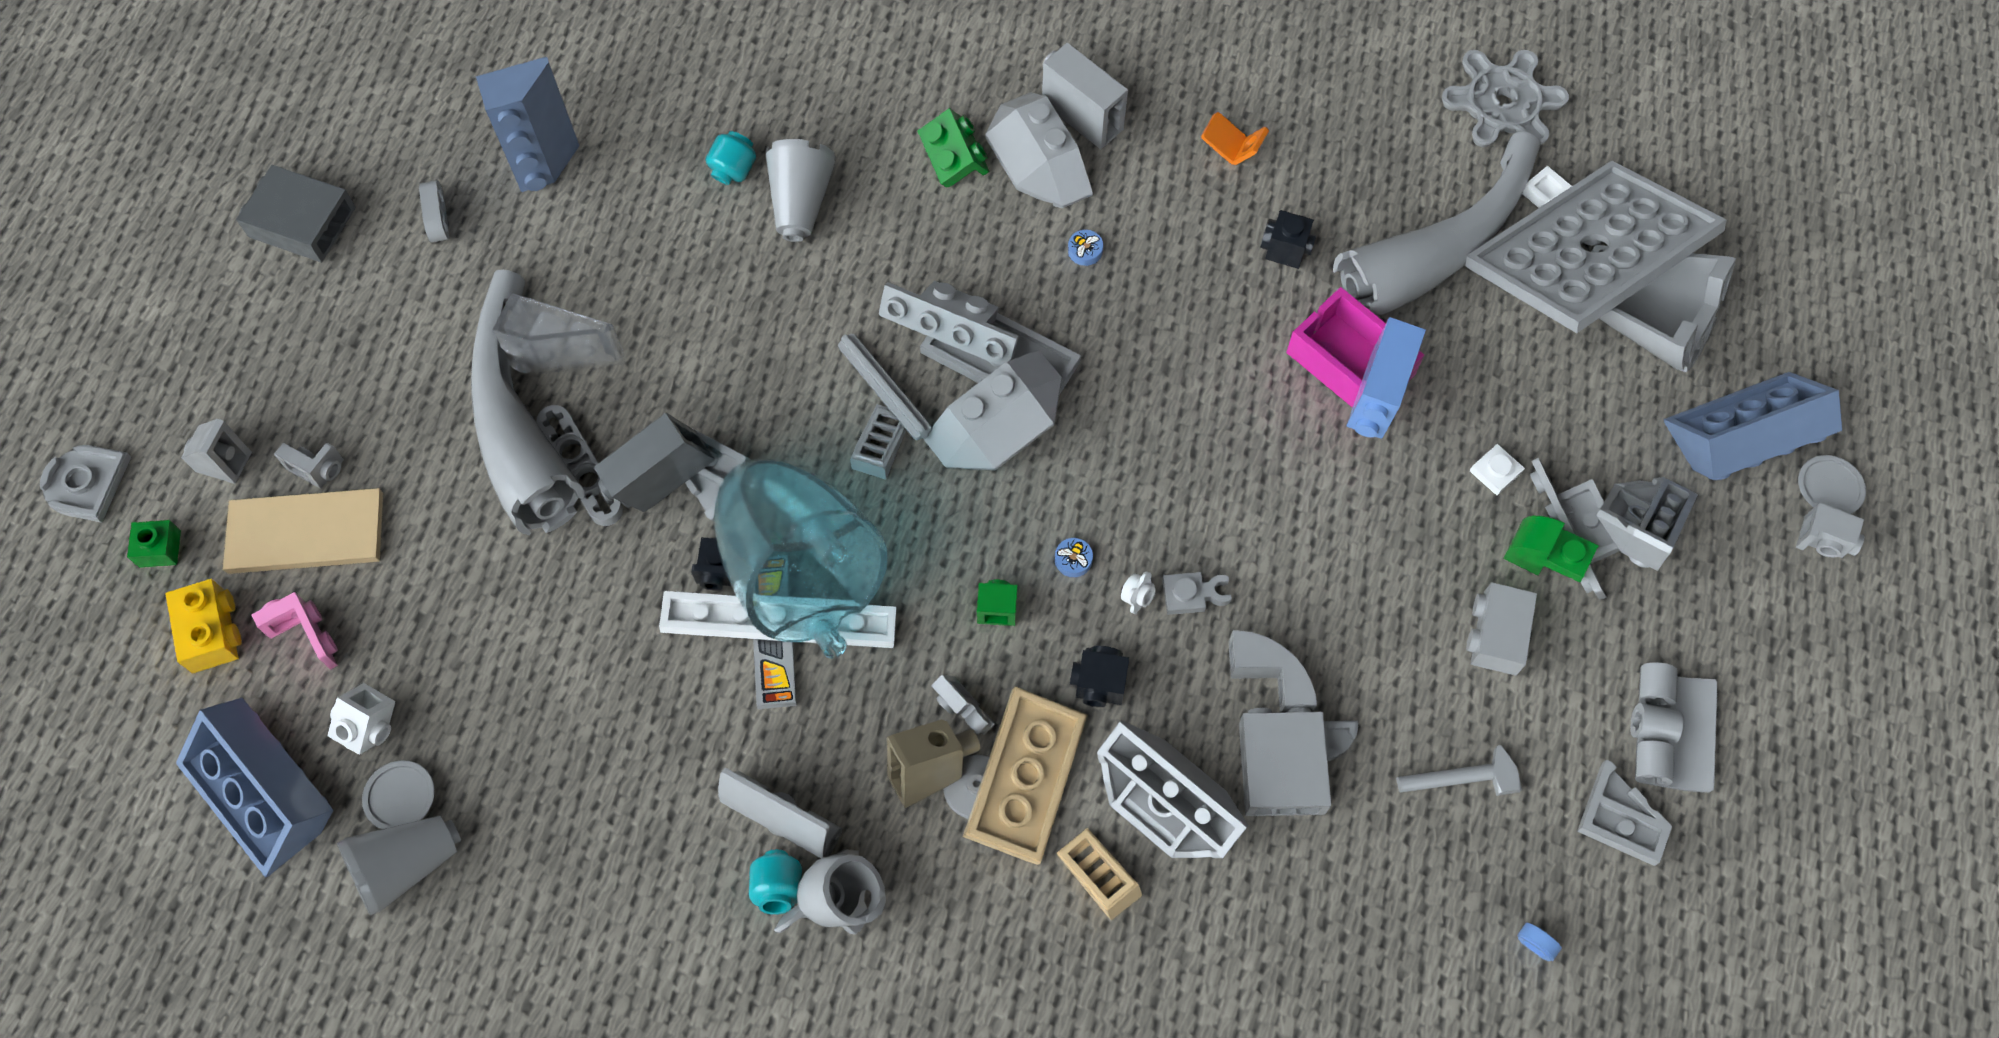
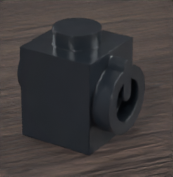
[1260,210,1317,269]
[1070,646,1130,707]

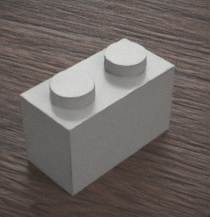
[1466,582,1537,676]

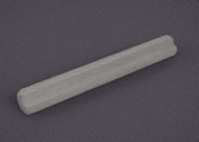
[838,334,932,441]

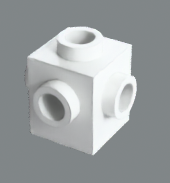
[328,683,395,755]

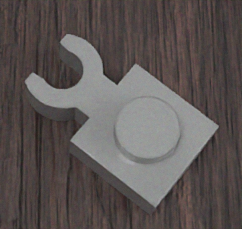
[1162,572,1232,615]
[931,675,995,735]

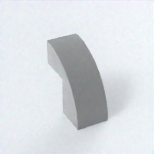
[1229,630,1317,713]

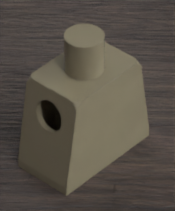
[887,719,980,808]

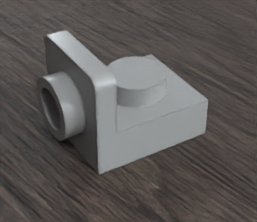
[274,443,344,489]

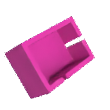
[1286,287,1425,408]

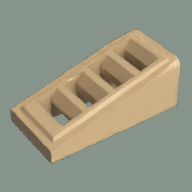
[1057,828,1142,920]

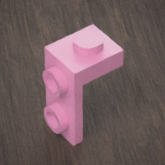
[251,592,338,670]

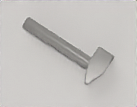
[1396,745,1522,796]

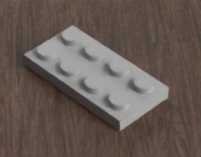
[920,313,1081,395]

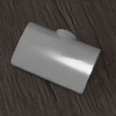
[1630,663,1717,793]
[718,768,842,859]

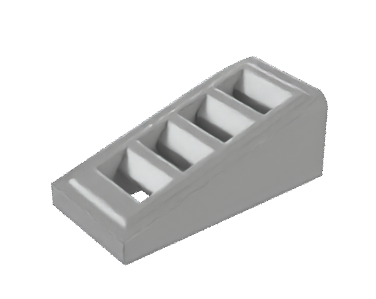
[850,404,906,480]

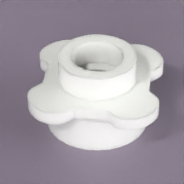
[1121,571,1155,614]

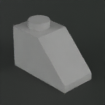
[181,419,252,484]

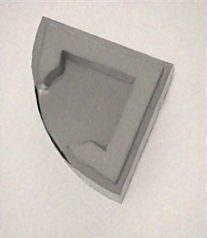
[1324,721,1358,761]

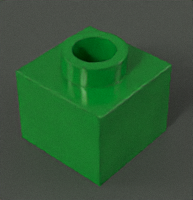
[127,520,181,568]
[977,579,1017,626]

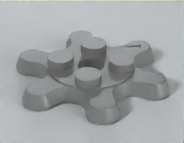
[1442,50,1569,147]

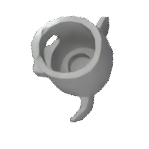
[774,849,886,934]

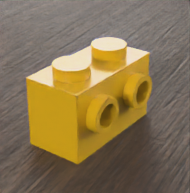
[165,579,242,674]

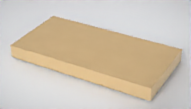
[223,488,383,574]
[963,687,1087,865]

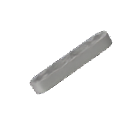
[536,405,623,526]

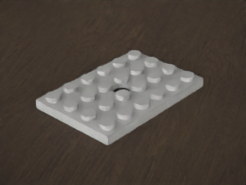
[1465,161,1727,333]

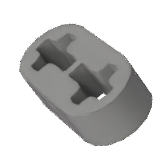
[419,180,449,243]

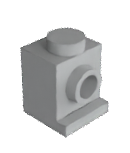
[1796,502,1865,558]

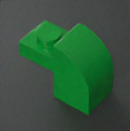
[1503,516,1599,582]

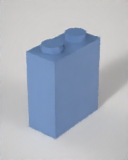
[1346,317,1426,439]

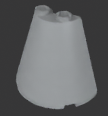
[1591,245,1736,372]

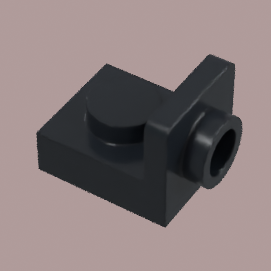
[691,537,740,591]

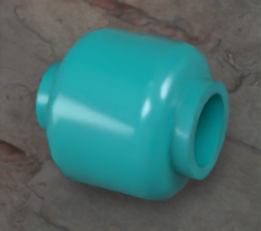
[705,131,757,185]
[749,849,802,915]

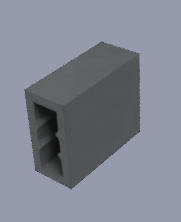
[236,165,356,263]
[593,413,715,512]

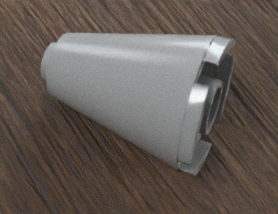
[766,139,836,242]
[337,816,461,916]

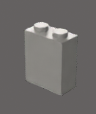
[1042,43,1128,150]
[1239,707,1331,816]

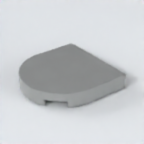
[40,445,131,523]

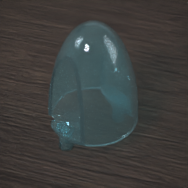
[714,459,888,659]

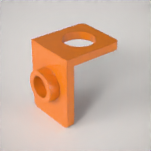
[1201,112,1269,165]

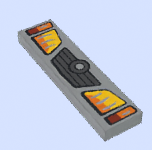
[749,558,797,709]

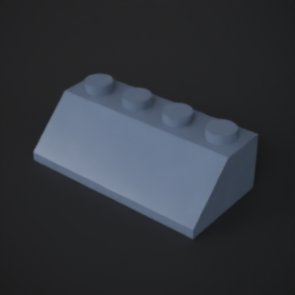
[476,57,579,192]
[1664,372,1842,480]
[176,698,333,878]

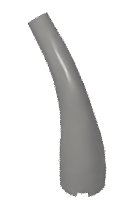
[1333,132,1540,316]
[471,269,584,535]

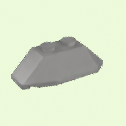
[985,92,1093,208]
[924,350,1062,470]
[1596,477,1698,571]
[1097,721,1249,858]

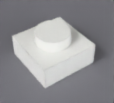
[1522,166,1572,208]
[1470,444,1525,496]

